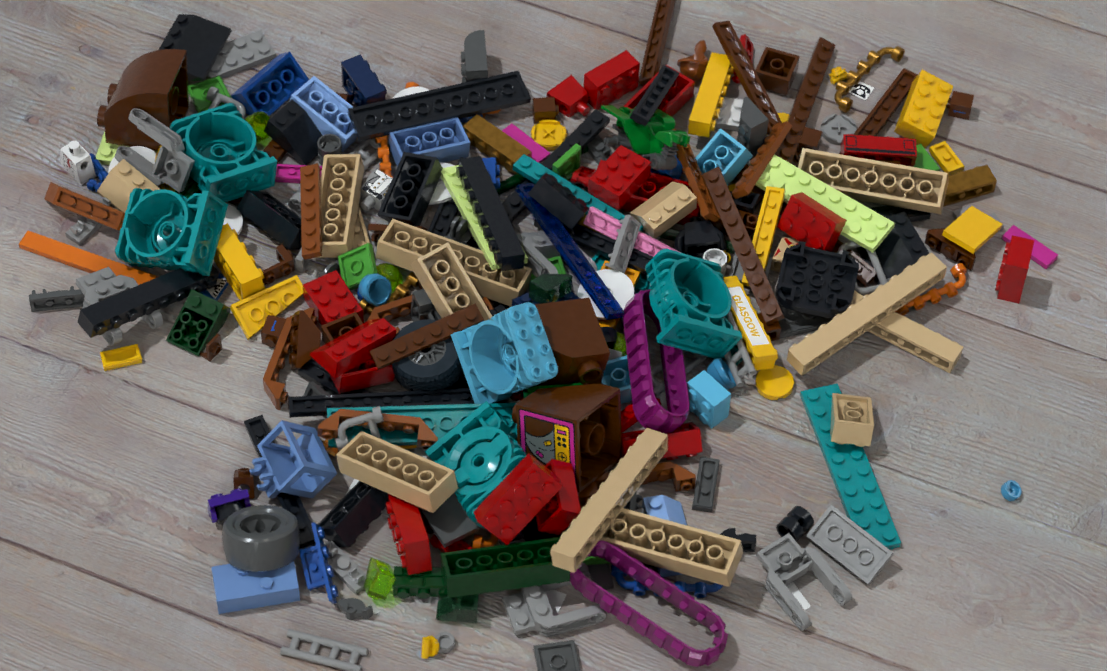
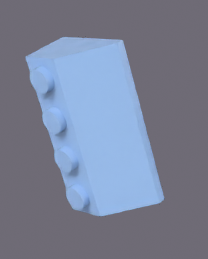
[289,76,357,152]
[642,495,687,578]

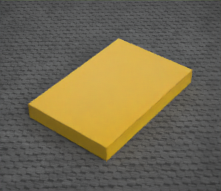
[942,206,1003,254]

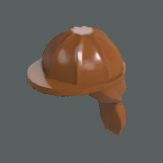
[677,40,708,81]

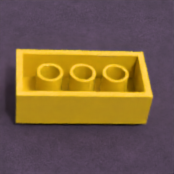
[894,69,953,149]
[213,223,265,301]

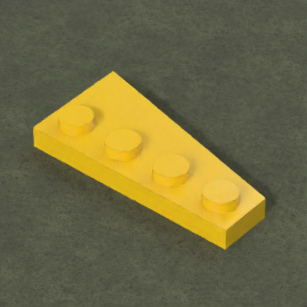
[230,275,303,340]

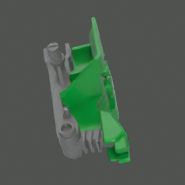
[601,105,690,170]

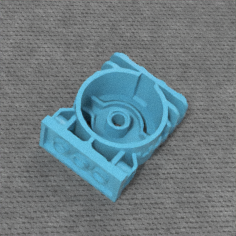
[451,302,558,404]

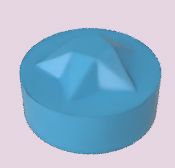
[1001,480,1022,501]

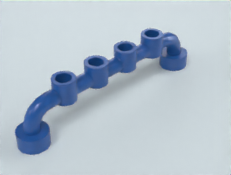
[611,565,723,598]

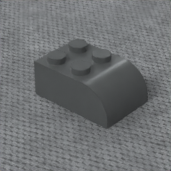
[461,30,488,83]

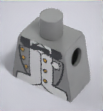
[360,168,393,212]

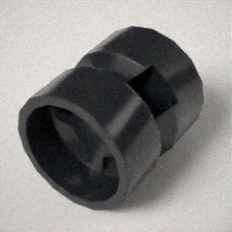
[776,506,814,542]

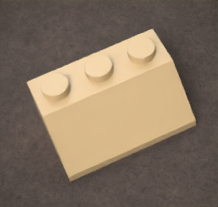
[97,159,161,212]
[630,181,697,239]

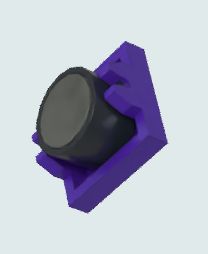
[207,488,251,525]

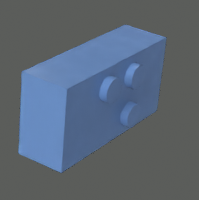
[388,117,470,167]
[211,561,300,614]

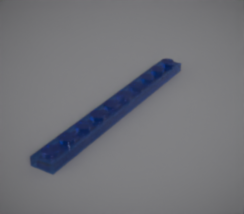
[515,183,625,320]

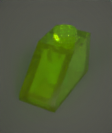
[364,557,395,600]

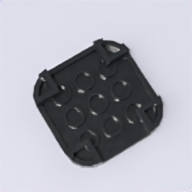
[776,241,859,318]

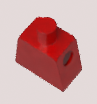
[547,75,590,117]

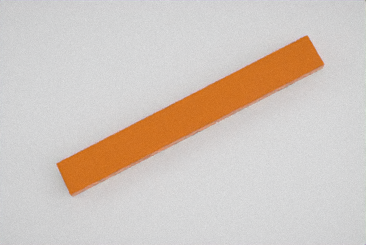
[19,231,158,285]

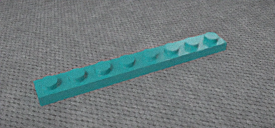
[513,154,643,232]

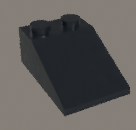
[264,100,323,165]

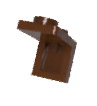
[262,244,295,285]

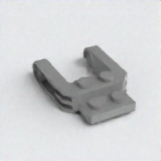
[115,108,195,193]
[516,231,598,285]
[75,267,163,346]
[756,533,852,631]
[502,563,606,638]

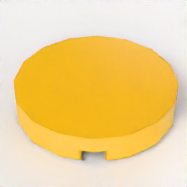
[531,119,567,151]
[755,365,794,400]

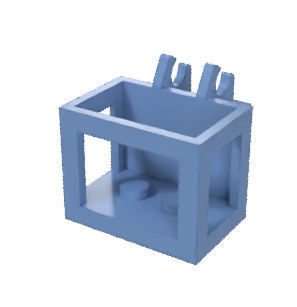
[249,420,337,499]

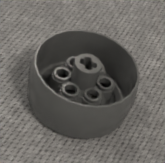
[222,505,300,572]

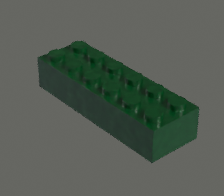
[440,537,570,598]

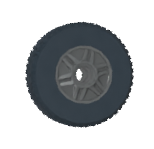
[392,319,463,391]

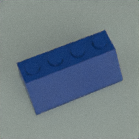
[231,52,309,123]

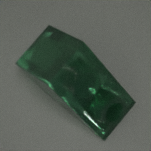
[529,274,573,304]
[436,594,479,623]

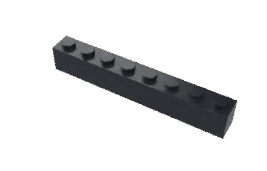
[456,156,525,272]
[78,265,219,338]

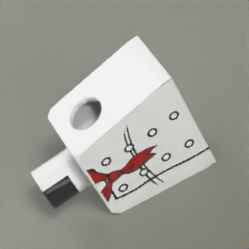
[60,141,96,186]

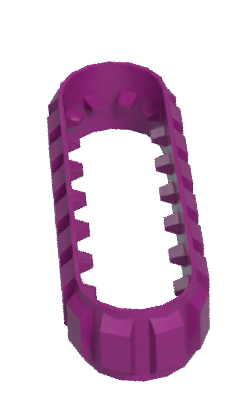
[623,289,689,434]
[570,540,728,667]

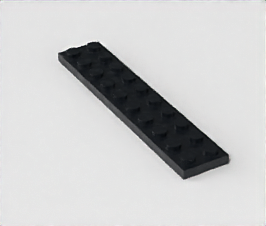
[348,70,531,142]

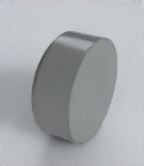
[435,632,455,653]

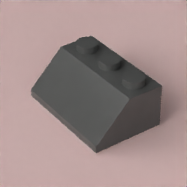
[737,96,769,160]

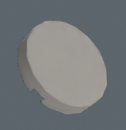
[820,114,857,145]

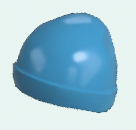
[358,274,392,306]
[706,358,736,390]

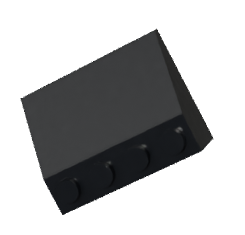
[158,14,232,81]
[856,212,929,285]

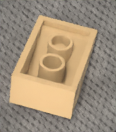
[830,393,874,447]

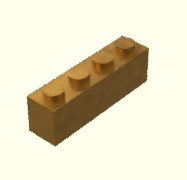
[463,114,532,175]
[943,165,997,207]

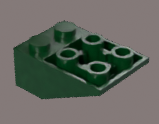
[166,289,231,356]

